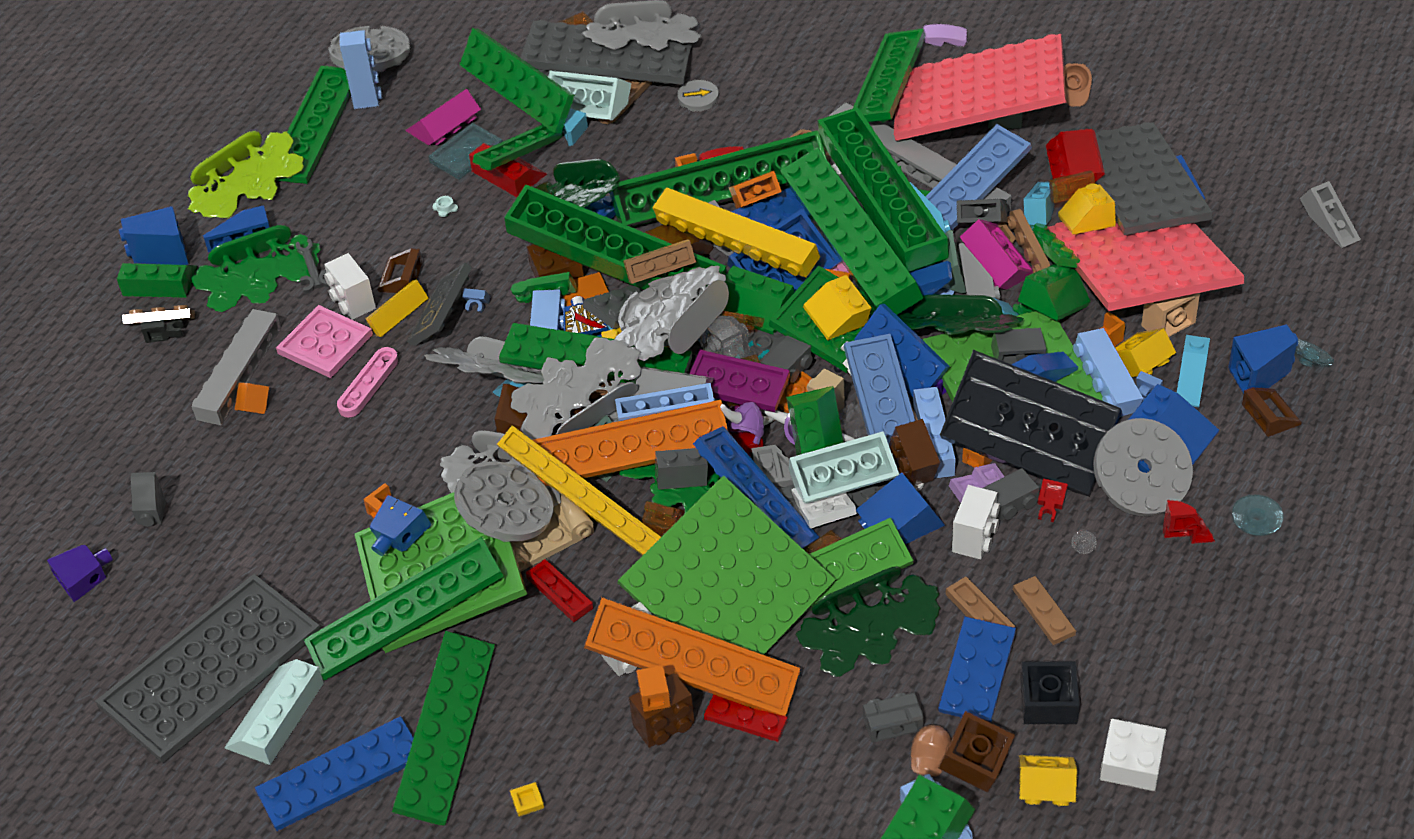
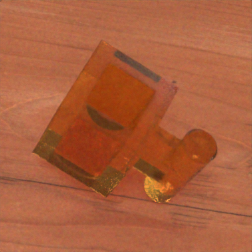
[642,501,682,537]

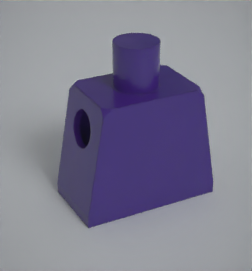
[47,545,113,602]

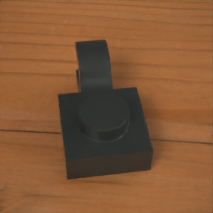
[141,319,184,343]

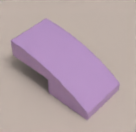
[923,24,967,46]
[949,463,1005,503]

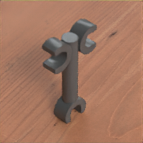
[296,238,330,293]

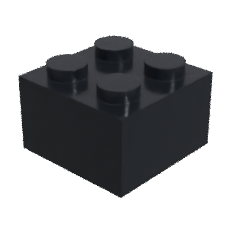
[1020,661,1079,724]

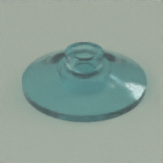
[1295,339,1334,367]
[1232,495,1284,536]

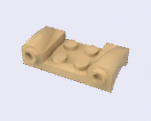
[511,495,594,572]

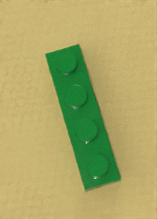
[1030,223,1080,268]

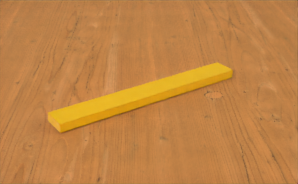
[497,425,661,556]

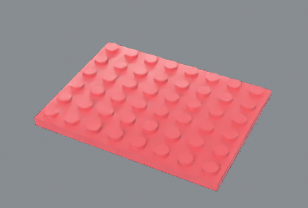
[894,34,1066,141]
[1048,222,1244,311]

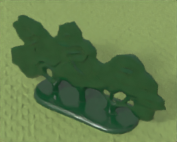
[534,159,620,208]
[897,294,1024,335]
[796,566,940,677]

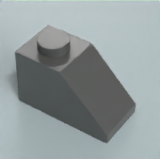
[957,199,1007,223]
[130,472,166,527]

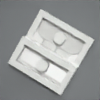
[791,488,857,528]

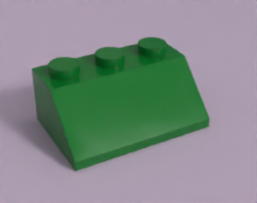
[117,263,197,298]
[1018,264,1091,321]
[719,266,794,335]
[786,386,843,456]

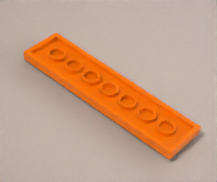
[532,400,728,486]
[584,598,800,716]

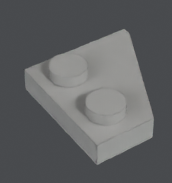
[752,445,793,488]

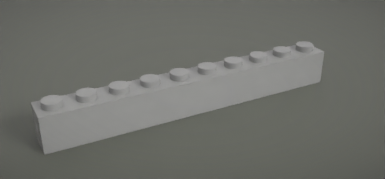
[829,103,1011,223]

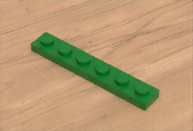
[473,125,563,170]

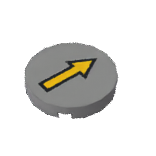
[677,80,719,111]

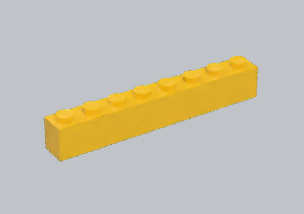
[652,187,820,278]

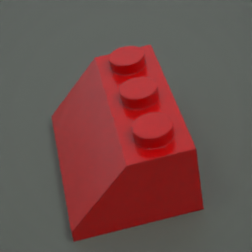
[1046,129,1105,198]
[469,143,547,197]

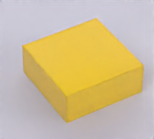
[510,782,544,817]

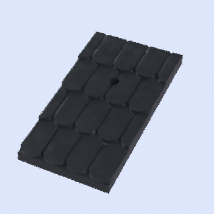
[940,350,1122,497]

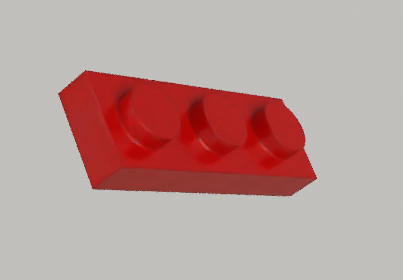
[526,559,593,623]
[704,694,788,742]

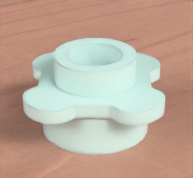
[433,196,458,217]

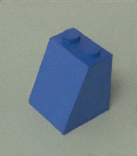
[119,206,189,265]
[1228,325,1298,394]
[856,473,945,544]

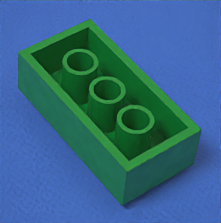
[881,775,975,839]

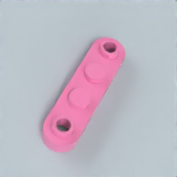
[337,347,398,418]

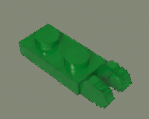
[511,272,577,303]

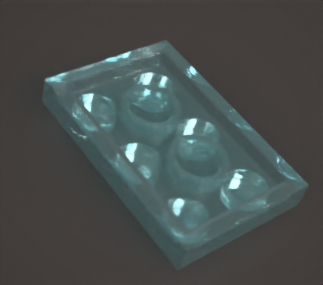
[428,123,503,179]

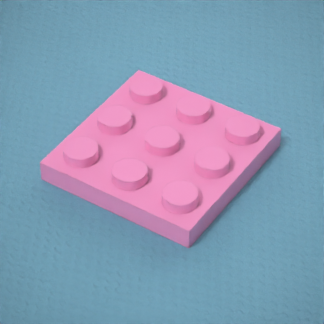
[276,305,373,378]

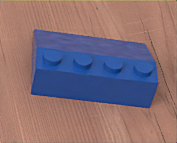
[727,209,841,292]
[1128,384,1219,473]

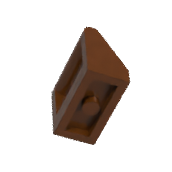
[377,249,422,293]
[1242,387,1302,437]

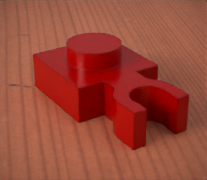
[1037,478,1068,522]

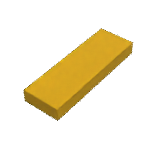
[366,280,428,337]

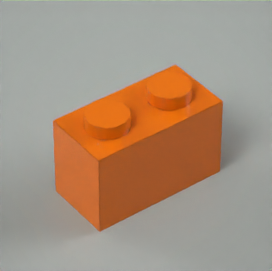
[729,171,782,208]

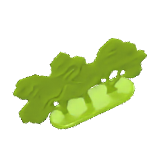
[188,131,303,218]

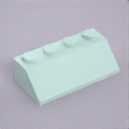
[549,71,631,121]
[788,431,899,504]
[225,659,324,765]

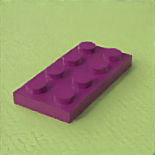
[690,350,790,412]

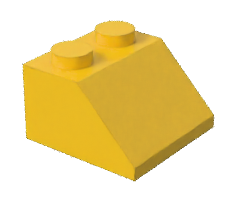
[1058,184,1116,234]
[803,275,871,340]
[1115,328,1176,377]
[1019,755,1077,806]

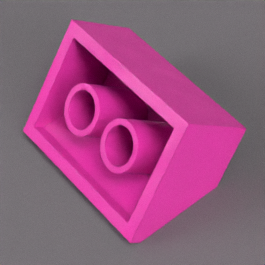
[406,89,481,145]
[960,219,1033,289]

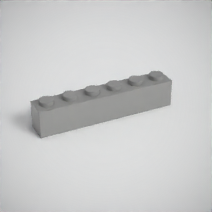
[192,309,281,425]

